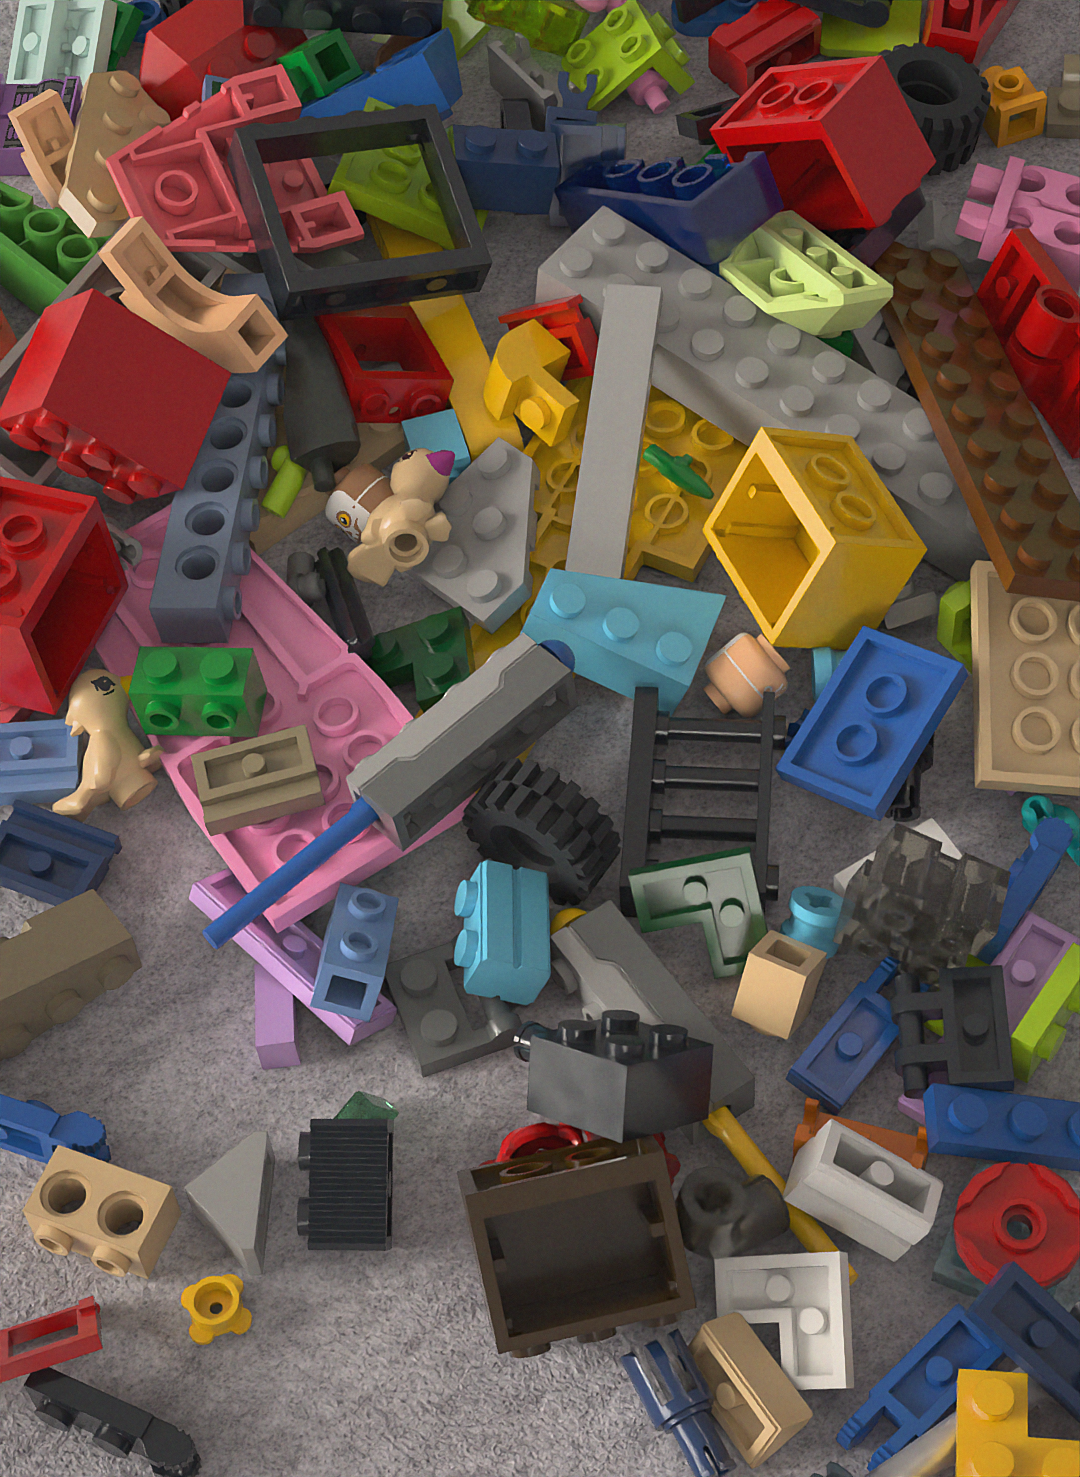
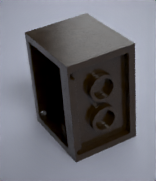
[457,1135,697,1358]

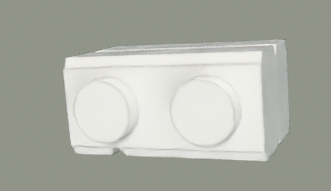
[782,1118,944,1262]

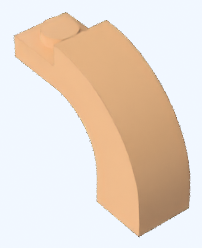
[7,89,75,223]
[98,216,289,373]

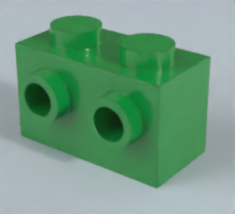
[128,646,267,737]

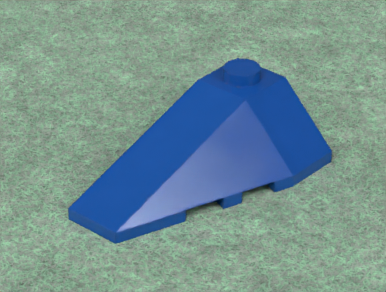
[300,27,463,121]

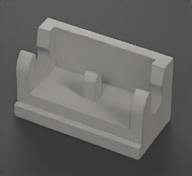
[487,32,581,132]

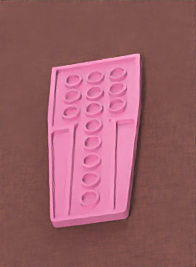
[94,504,476,933]

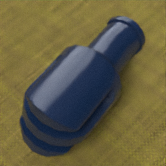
[619,1328,737,1477]

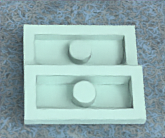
[6,0,118,87]

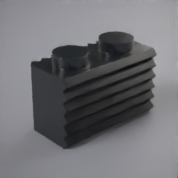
[297,1119,394,1251]

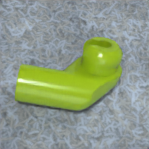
[260,444,308,519]

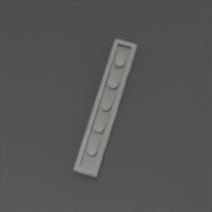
[565,283,663,579]

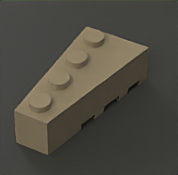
[0,889,143,1062]

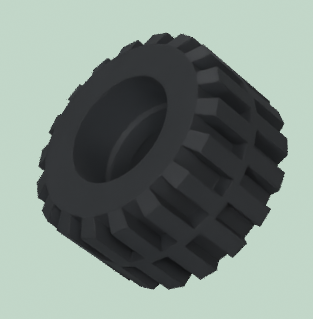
[878,43,991,176]

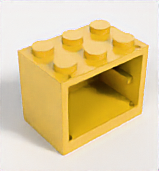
[702,426,928,650]

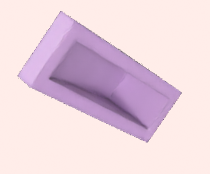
[254,964,301,1070]

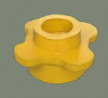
[181,1274,253,1345]

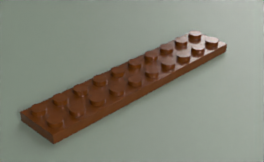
[870,241,1080,602]

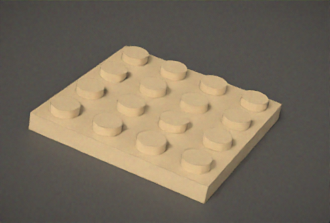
[970,560,1080,796]

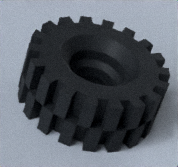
[462,758,621,906]

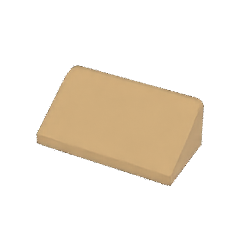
[676,1312,813,1469]

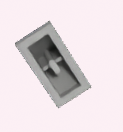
[184,1130,275,1276]

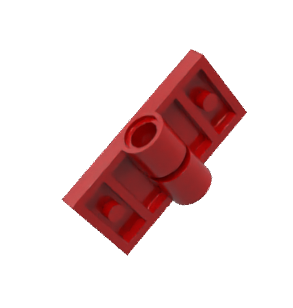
[976,228,1080,459]

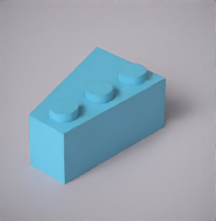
[520,568,727,717]

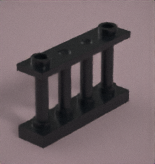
[619,687,786,918]

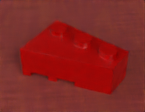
[922,0,1021,67]

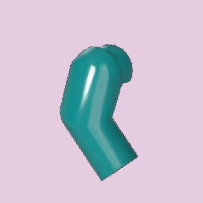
[1021,795,1080,866]

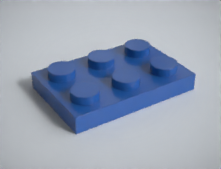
[775,625,968,821]

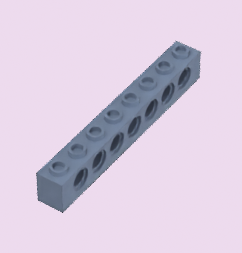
[149,273,286,643]

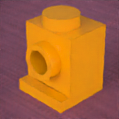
[980,65,1047,148]

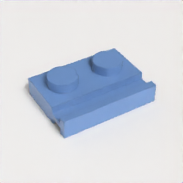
[0,719,83,806]

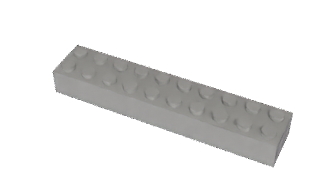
[535,205,992,582]

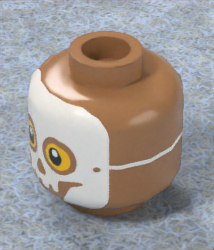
[325,464,394,545]

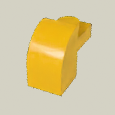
[483,319,580,447]

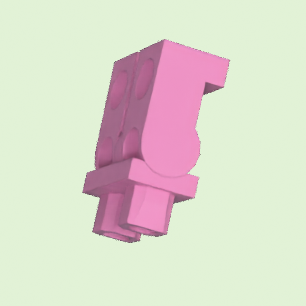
[954,156,1080,293]

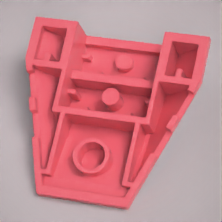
[106,64,365,253]

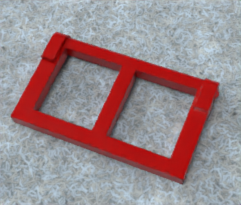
[0,1295,103,1383]

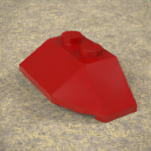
[139,0,308,121]

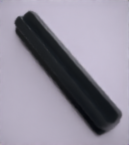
[315,547,376,660]

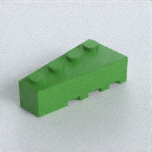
[0,181,112,316]

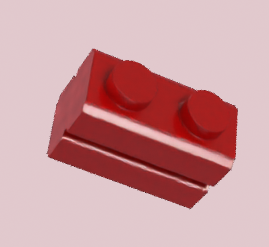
[708,0,822,96]

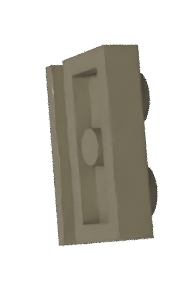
[191,724,326,836]

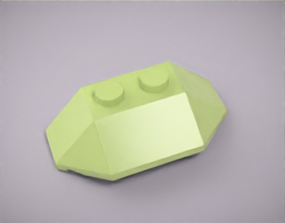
[719,210,893,338]

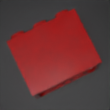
[709,55,936,232]
[0,288,232,504]
[0,476,129,715]

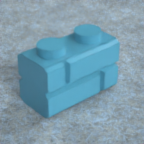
[454,860,551,1005]

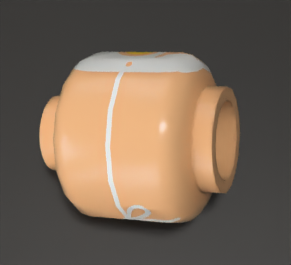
[703,633,791,718]

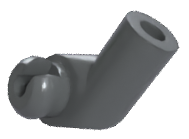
[286,551,326,607]

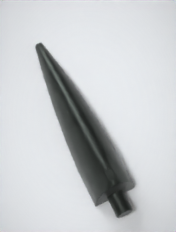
[283,317,361,492]

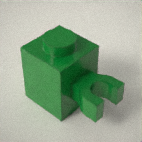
[275,28,363,103]

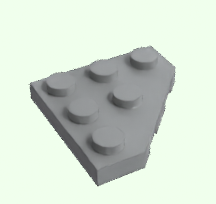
[404,437,541,634]

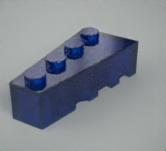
[554,151,784,265]

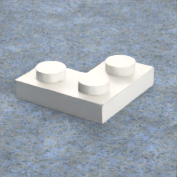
[714,1251,854,1390]

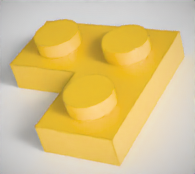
[955,1369,1080,1477]

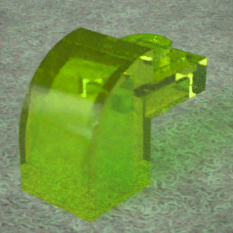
[466,0,590,57]

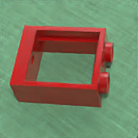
[314,306,454,424]

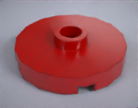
[952,1162,1080,1291]

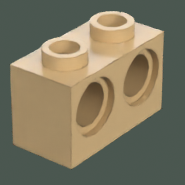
[22,1145,182,1279]

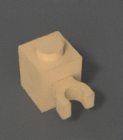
[731,930,827,1040]

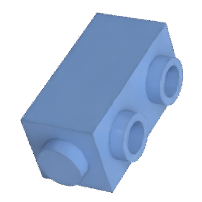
[309,882,399,1022]

